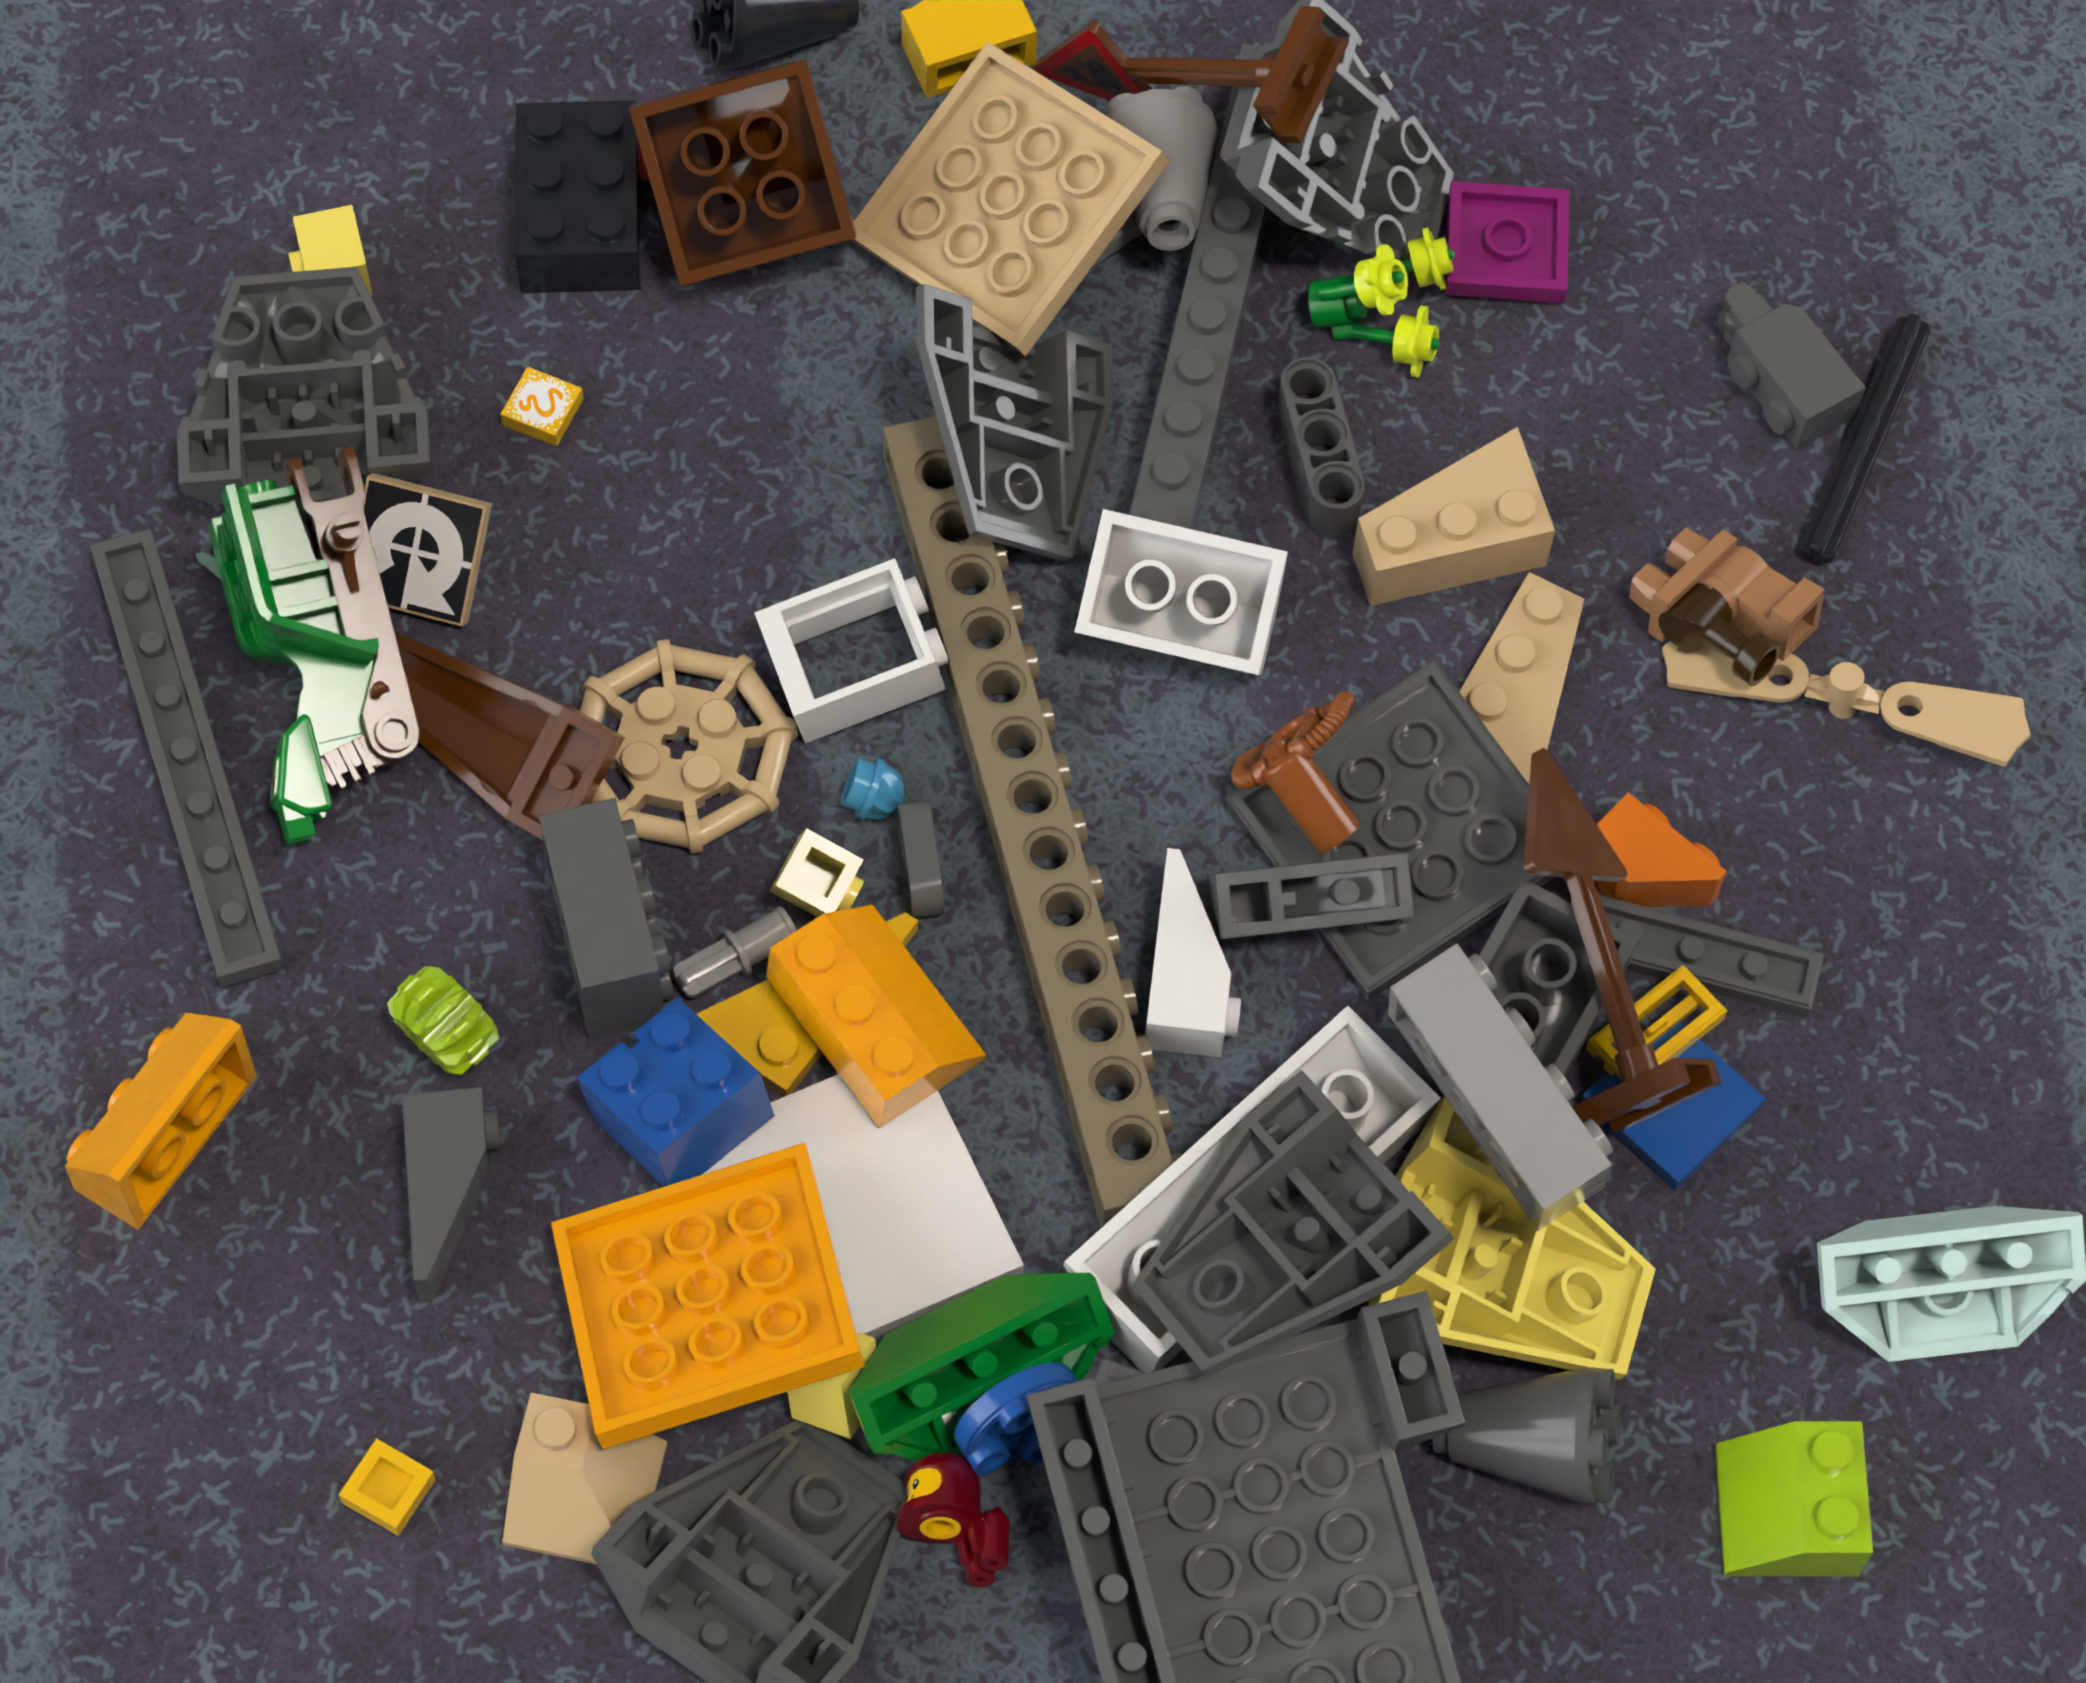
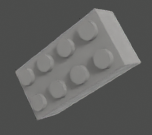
[1388,943,1613,1231]

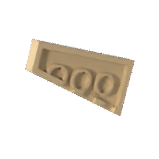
[1459,572,1584,784]

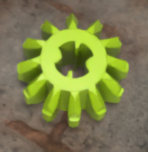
[387,966,499,1075]

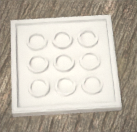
[702,1074,1024,1338]

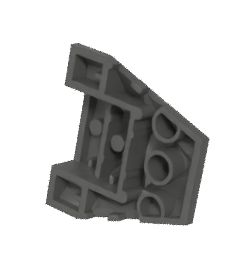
[1220,0,1454,261]
[177,267,432,504]

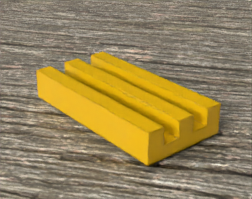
[1585,965,1728,1079]

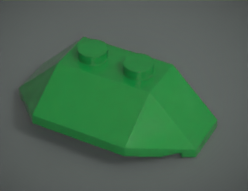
[848,1272,1115,1460]

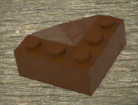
[629,59,856,286]

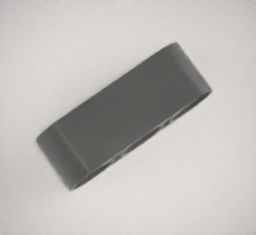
[1277,357,1365,538]

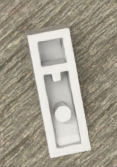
[1145,848,1241,1057]

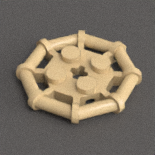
[580,639,799,854]

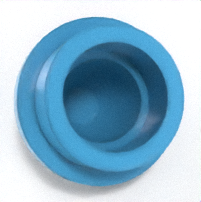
[841,757,905,820]

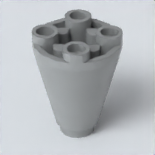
[1107,86,1219,251]

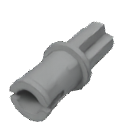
[672,906,797,998]

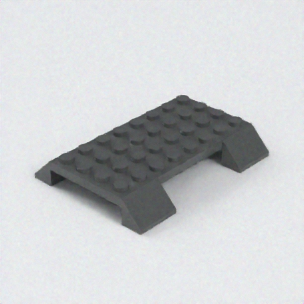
[1026,1291,1465,1683]

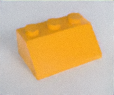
[766,905,986,1129]
[64,1013,257,1230]

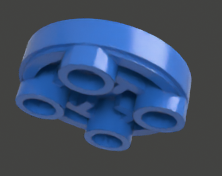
[954,1362,1078,1476]

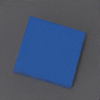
[1580,1022,1766,1191]

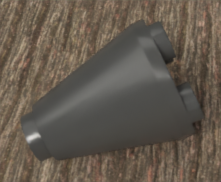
[1432,1367,1621,1503]

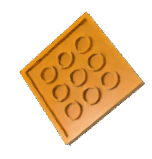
[551,1142,866,1450]

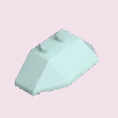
[1817,1206,2086,1362]

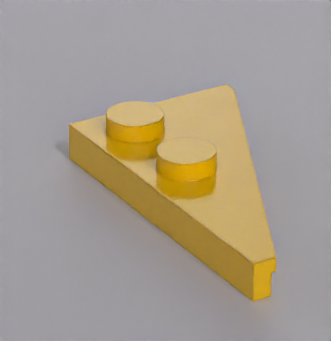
[697,912,918,1097]

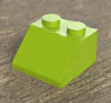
[1715,1421,1873,1577]

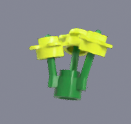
[1308,227,1455,378]

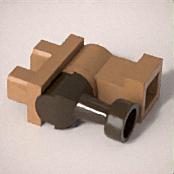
[1629,527,1825,687]

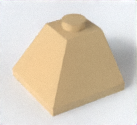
[502,1393,668,1564]

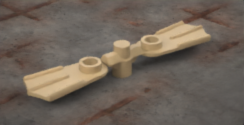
[1662,641,2031,767]

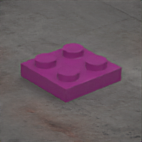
[1445,181,1570,303]

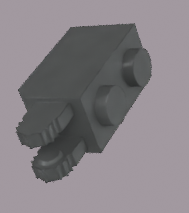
[1716,282,1866,449]

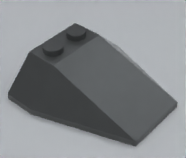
[916,284,1114,562]
[1131,1070,1455,1377]
[591,1420,907,1683]

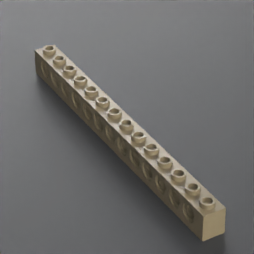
[883,416,1182,1228]

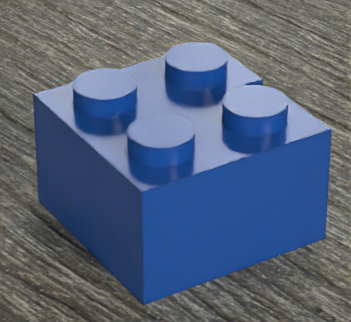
[577,998,775,1187]

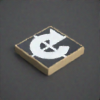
[362,473,492,627]

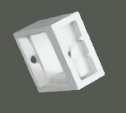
[754,558,949,744]

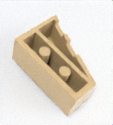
[1352,427,1555,606]

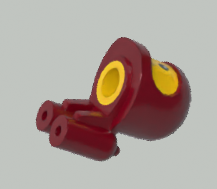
[897,1452,1010,1587]

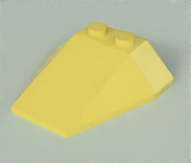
[1368,1096,1656,1380]

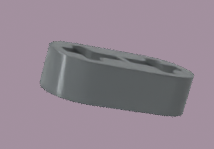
[897,800,944,918]

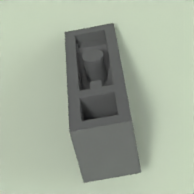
[1206,853,1414,939]
[402,1087,502,1303]

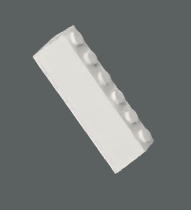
[1063,1006,1441,1374]

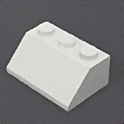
[1075,509,1288,675]

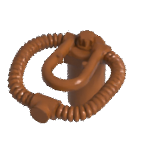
[1231,691,1360,853]

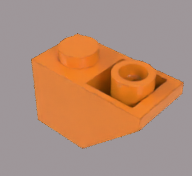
[1593,793,1727,907]

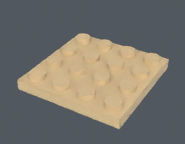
[851,41,1170,357]

